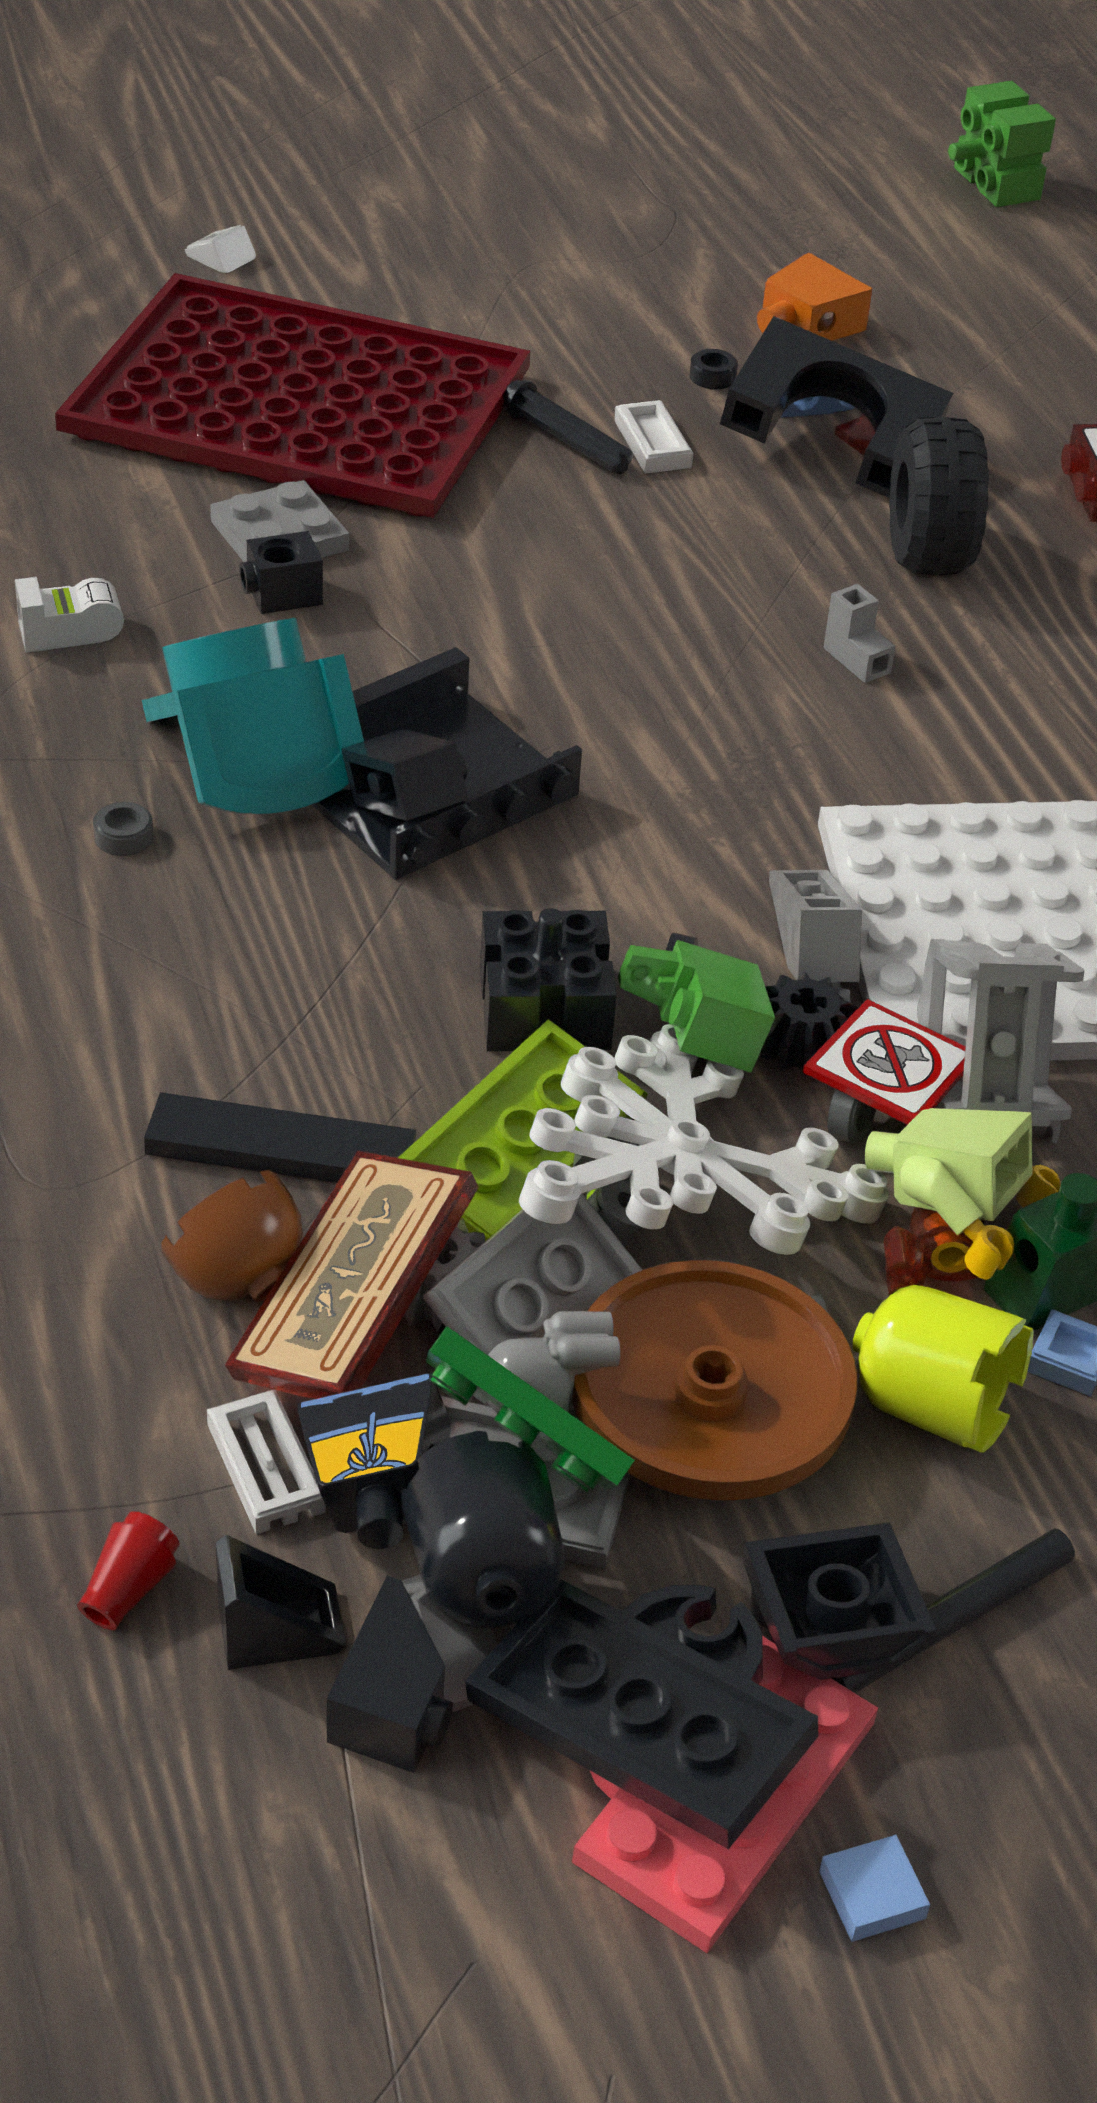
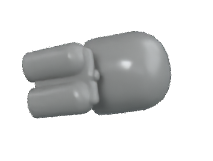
[488,1311,620,1413]

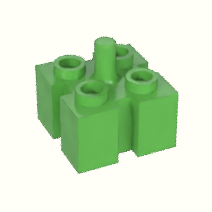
[948,81,1056,207]

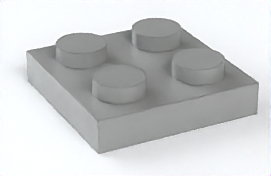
[210,480,350,562]

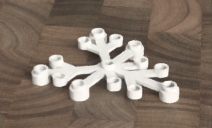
[519,1024,889,1255]

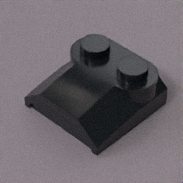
[743,1522,937,1680]

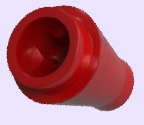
[77,1511,180,1630]

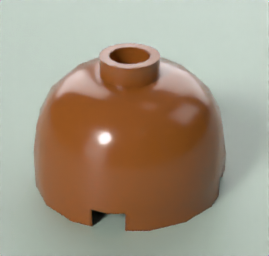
[161,1170,303,1302]

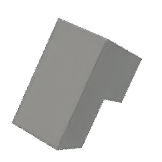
[823,584,895,683]

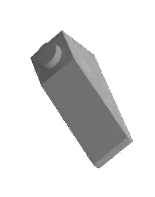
[769,870,862,988]

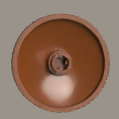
[572,1260,857,1500]

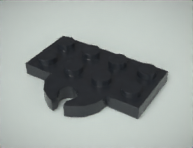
[465,1579,819,1850]

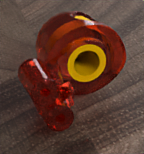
[884,1207,984,1296]

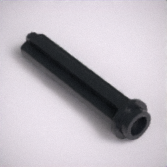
[504,380,633,474]

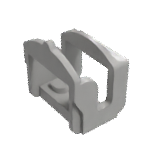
[917,939,1084,1143]

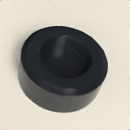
[689,349,738,389]

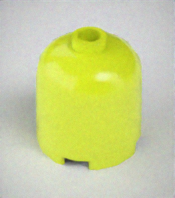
[852,1285,1034,1453]

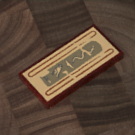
[225,1151,479,1399]

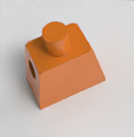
[757,253,873,341]

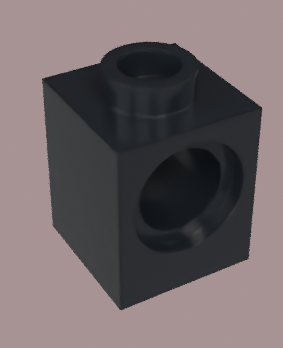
[239,531,323,614]

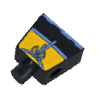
[298,1373,451,1549]

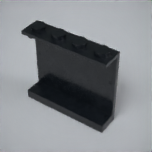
[311,647,582,880]

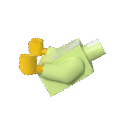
[865,1108,1061,1280]

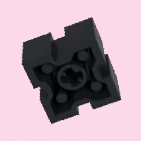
[480,908,617,1051]

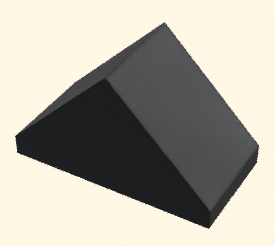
[216,1535,347,1670]

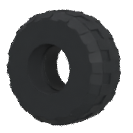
[889,417,989,575]

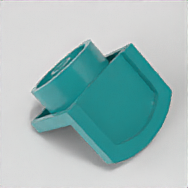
[141,618,364,814]

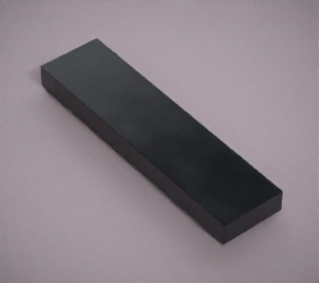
[144,1092,416,1184]

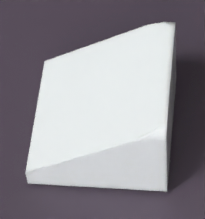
[185,225,256,273]

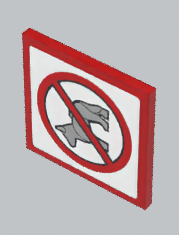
[803,999,966,1125]

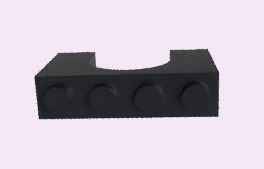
[720,316,954,498]

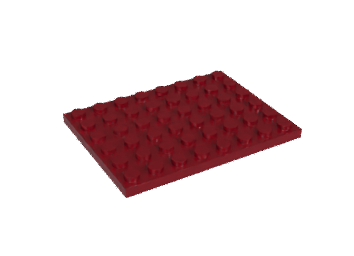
[55,273,530,518]

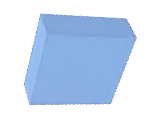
[1027,1309,1097,1397]
[819,1835,930,1942]

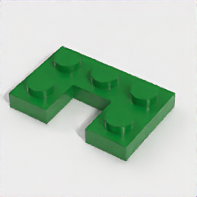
[426,1326,635,1492]

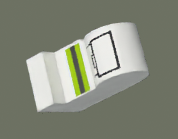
[15,577,124,653]

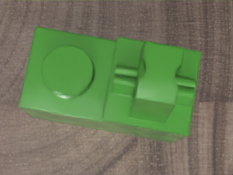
[618,940,775,1073]

